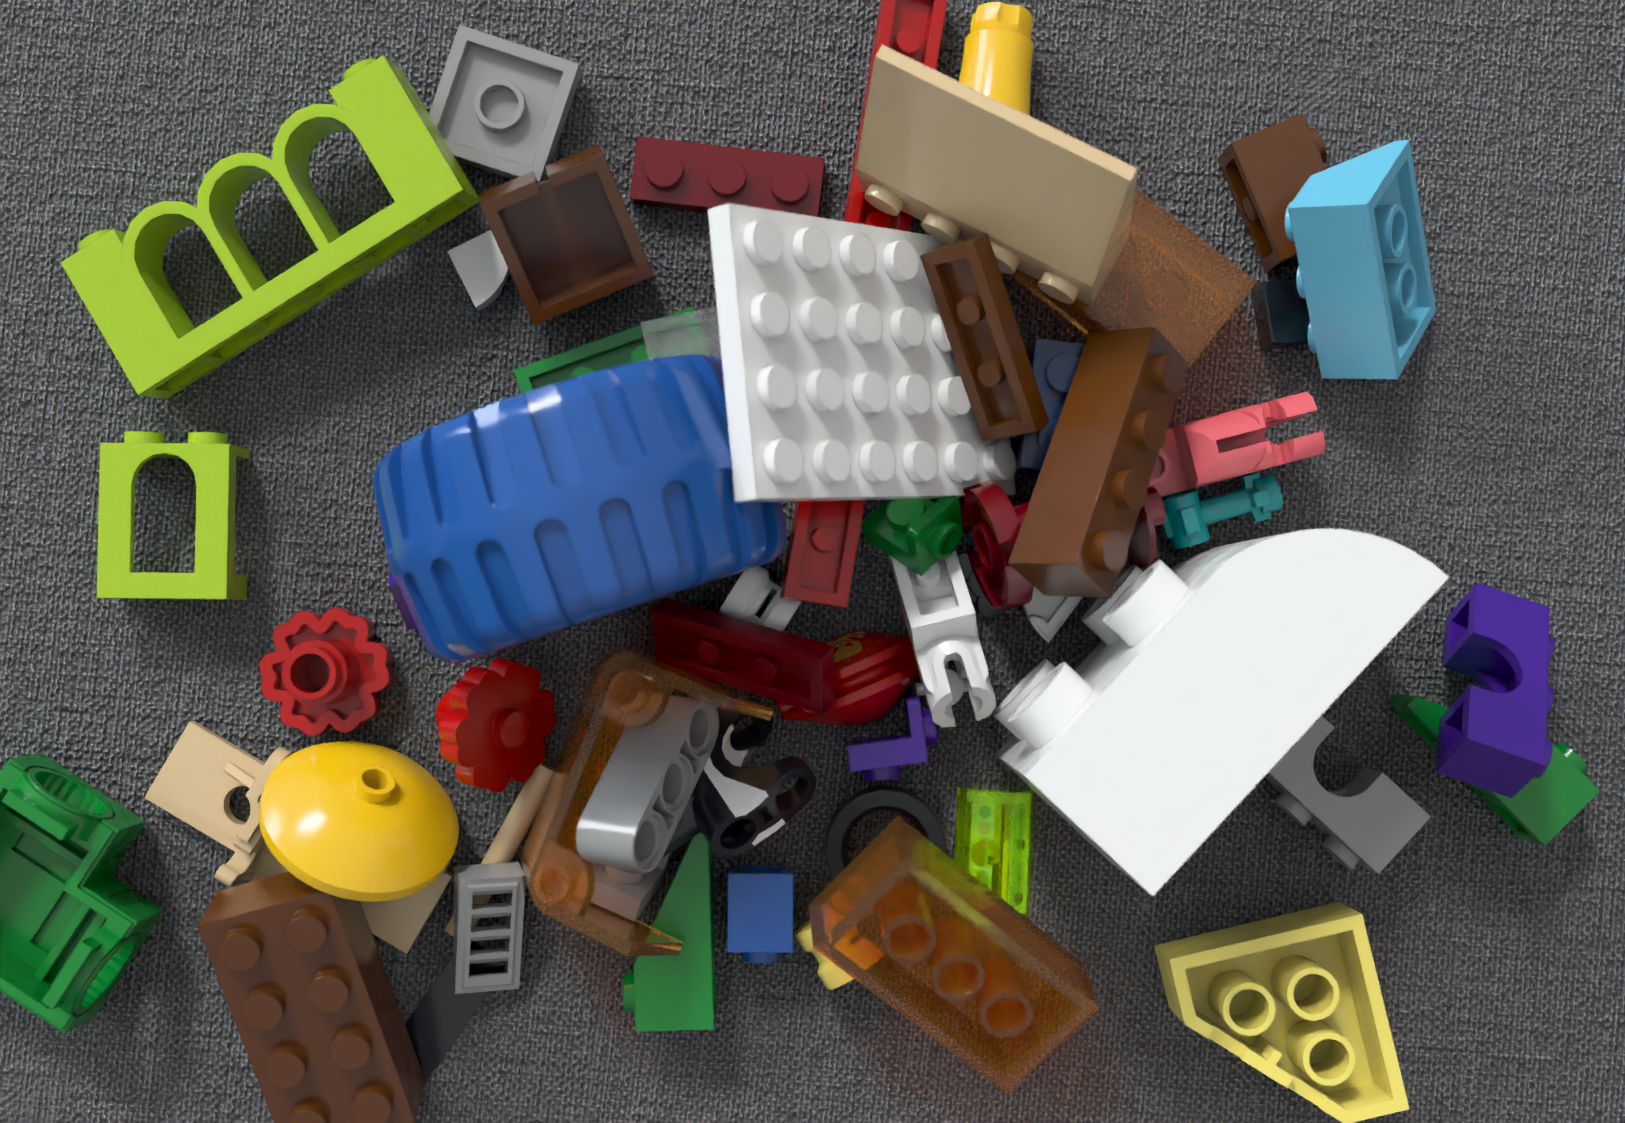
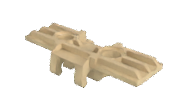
[145,721,454,954]

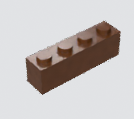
[1008,327,1188,598]

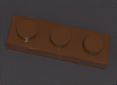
[920,234,1049,441]

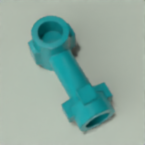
[1160,472,1283,549]

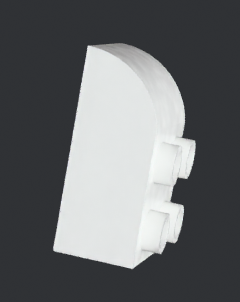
[993,528,1449,896]

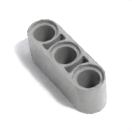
[576,693,719,873]

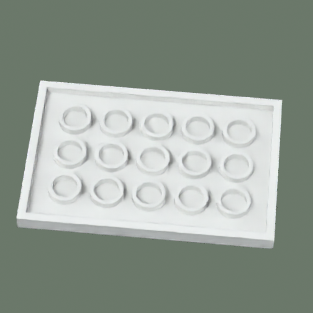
[708,203,1016,502]

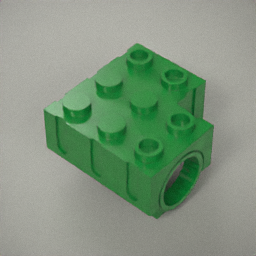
[0,753,164,1034]

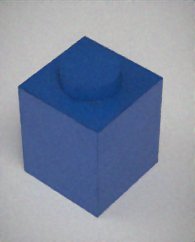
[727,865,794,963]

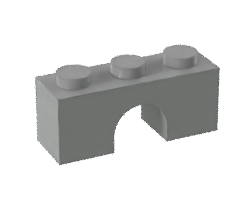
[1264,715,1431,874]

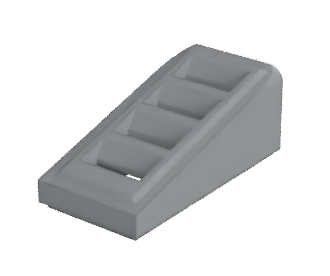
[453,862,525,994]

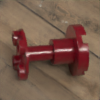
[959,480,1166,611]

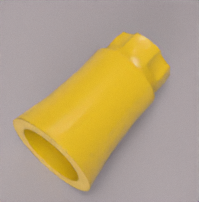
[959,2,1034,116]

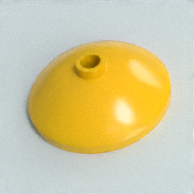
[258,741,459,902]

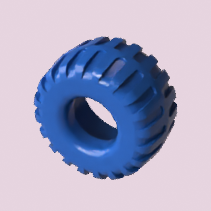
[373,354,787,663]

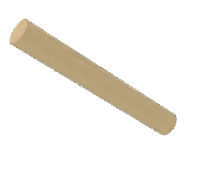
[445,762,560,937]

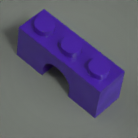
[1436,582,1555,798]

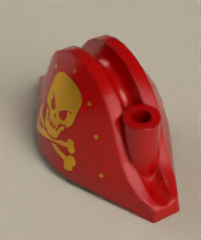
[775,631,920,726]

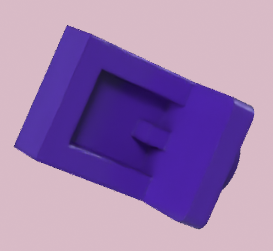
[846,695,937,781]

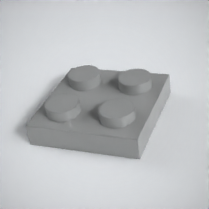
[429,25,582,183]

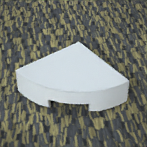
[447,230,510,311]
[1023,586,1083,643]

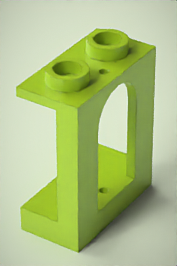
[97,431,249,600]

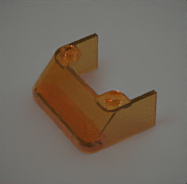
[521,648,774,956]

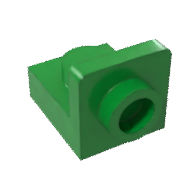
[862,496,964,576]

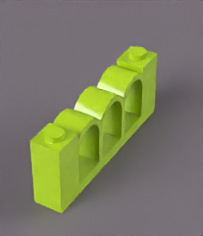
[60,55,480,400]

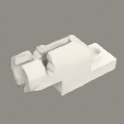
[888,550,996,727]

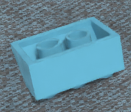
[1285,140,1436,380]

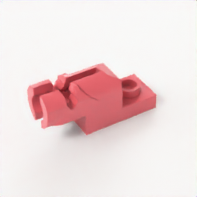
[1148,392,1326,497]

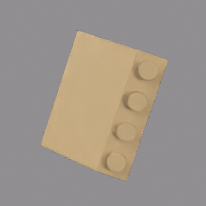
[855,45,1138,306]

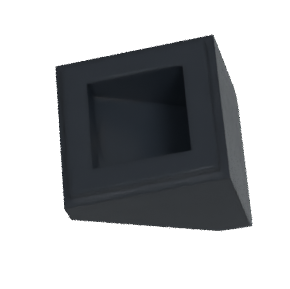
[1251,280,1310,351]

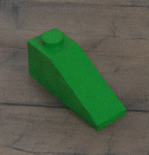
[1387,694,1600,846]
[623,833,717,1032]

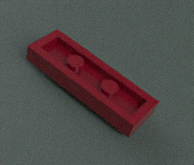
[630,136,825,217]
[652,598,835,715]

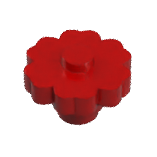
[259,608,395,736]
[436,658,556,793]

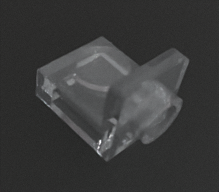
[640,306,722,359]

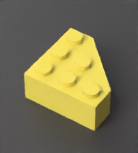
[1154,902,1409,1123]

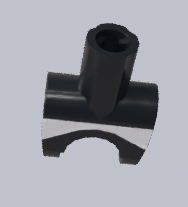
[662,697,816,858]

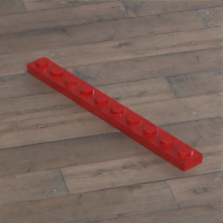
[780,0,947,609]

